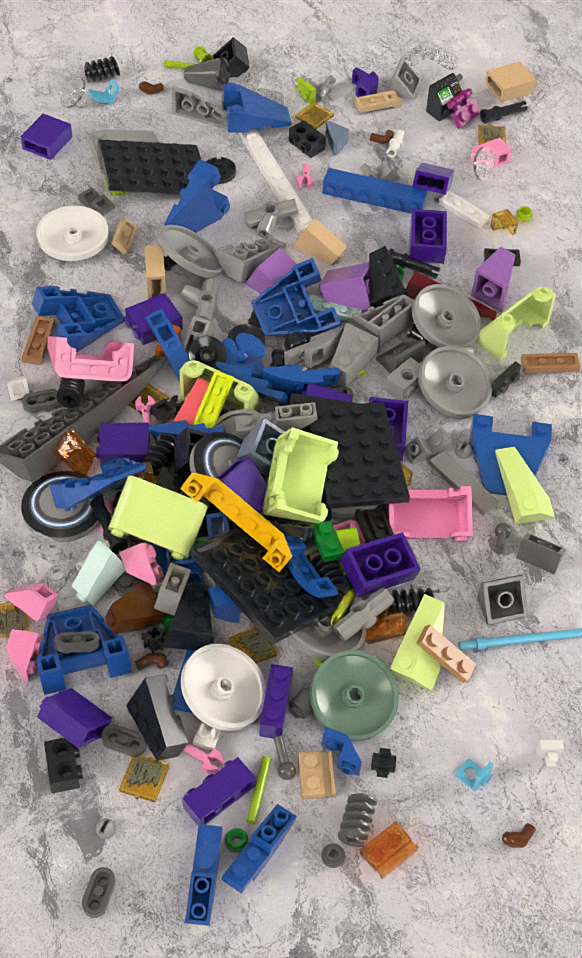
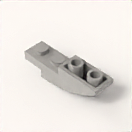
[284,326,344,368]
[235,402,317,437]

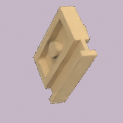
[298,751,336,800]

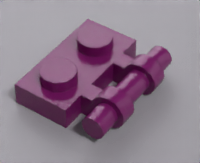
[447,88,481,129]

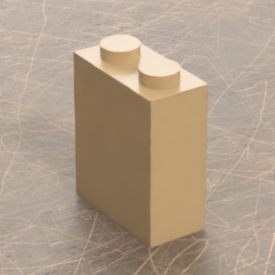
[485,61,536,102]
[144,245,166,299]

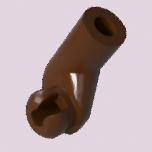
[139,81,164,95]
[370,130,394,144]
[135,653,169,671]
[502,823,536,848]

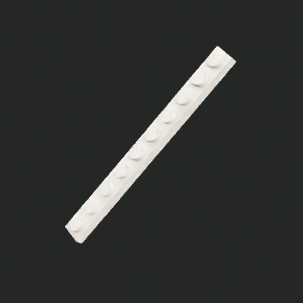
[238,128,313,235]

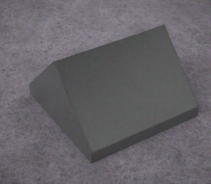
[376,340,426,374]
[516,533,566,575]
[477,574,528,624]

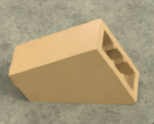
[292,218,347,265]

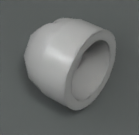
[455,441,472,459]
[96,818,115,839]

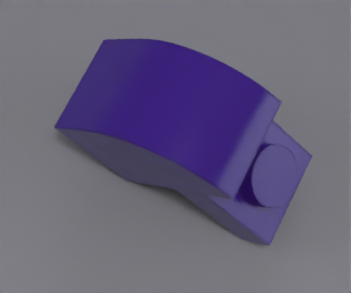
[352,67,379,97]

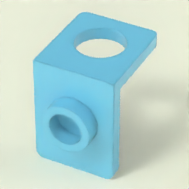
[88,79,119,104]
[455,759,493,792]

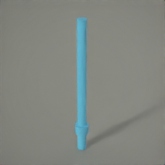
[458,628,582,651]

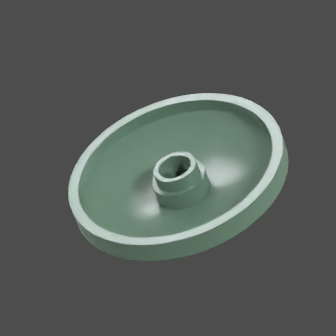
[310,650,399,741]

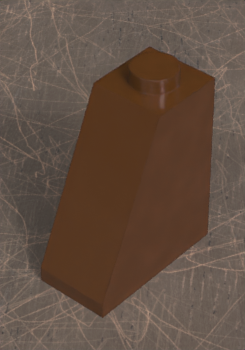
[105,581,166,634]

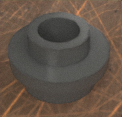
[321,844,345,868]

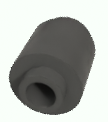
[288,686,313,719]

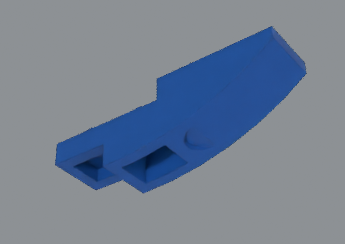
[145,309,190,383]
[260,365,341,393]
[222,804,297,894]
[185,824,223,926]

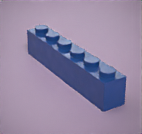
[322,168,427,213]

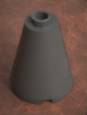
[184,58,230,91]

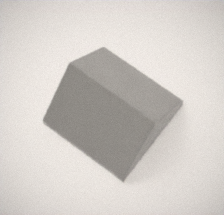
[391,57,422,100]

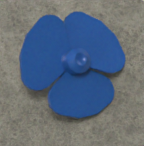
[219,333,266,372]

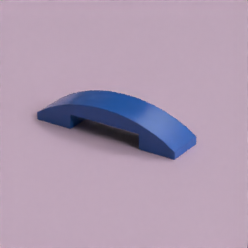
[284,535,338,598]

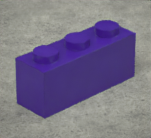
[259,664,293,739]
[182,757,256,825]

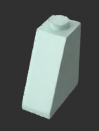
[72,540,125,606]

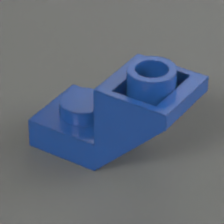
[321,727,362,776]

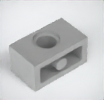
[384,357,421,400]
[154,563,191,615]

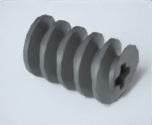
[337,793,377,847]

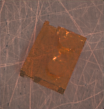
[55,428,96,475]
[359,821,419,879]

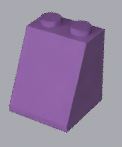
[471,246,516,312]
[245,248,308,294]
[319,263,372,311]

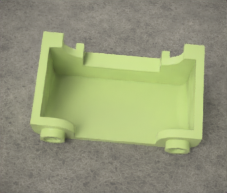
[476,287,556,361]
[179,360,263,413]
[263,428,338,523]
[108,476,208,561]

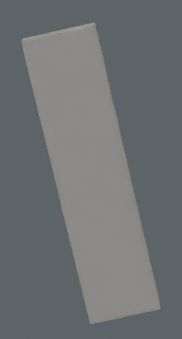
[429,451,499,515]

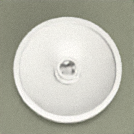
[37,206,109,261]
[181,644,266,731]

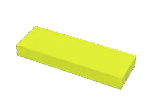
[193,371,234,428]

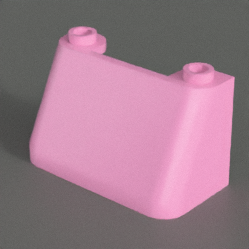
[47,336,134,382]
[386,486,473,542]

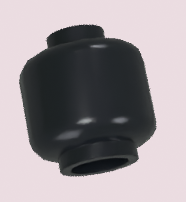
[284,332,310,351]

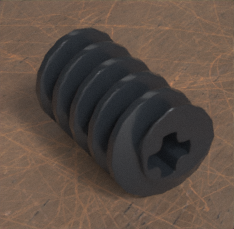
[84,56,120,83]
[56,377,85,408]
[142,432,176,476]
[310,554,350,599]
[389,588,434,617]

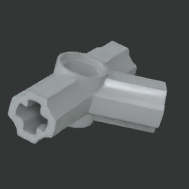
[244,198,299,239]
[181,278,219,322]
[333,587,394,642]

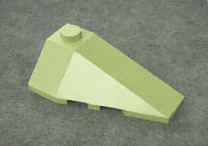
[495,447,555,525]
[390,594,445,691]

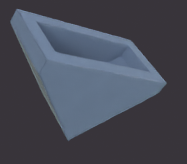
[325,121,349,156]

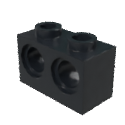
[288,120,326,158]
[44,738,83,794]

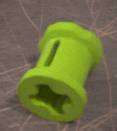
[193,46,213,63]

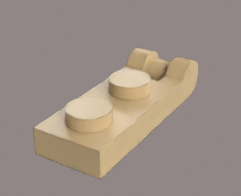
[355,90,402,113]

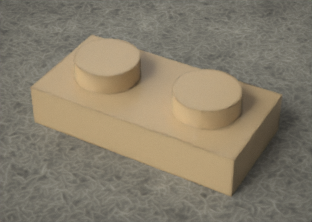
[111,217,138,254]

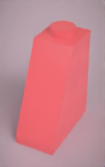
[174,378,210,425]

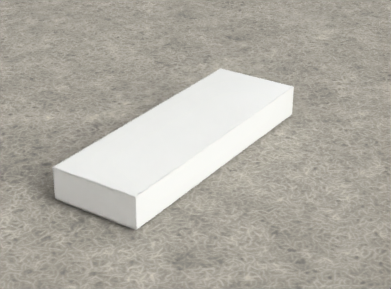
[438,191,490,228]

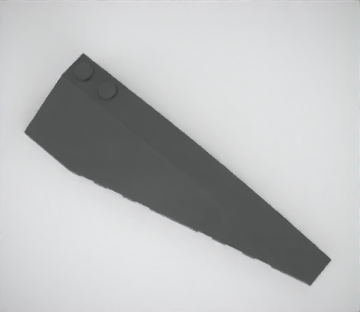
[0,356,168,482]

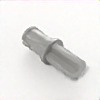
[316,75,336,102]

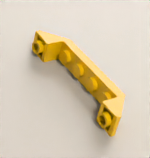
[180,472,292,572]

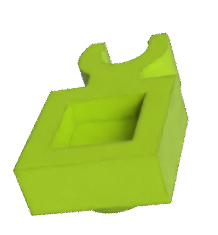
[295,77,316,104]

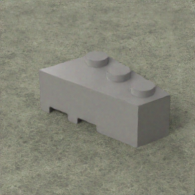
[352,294,414,347]
[331,323,378,387]

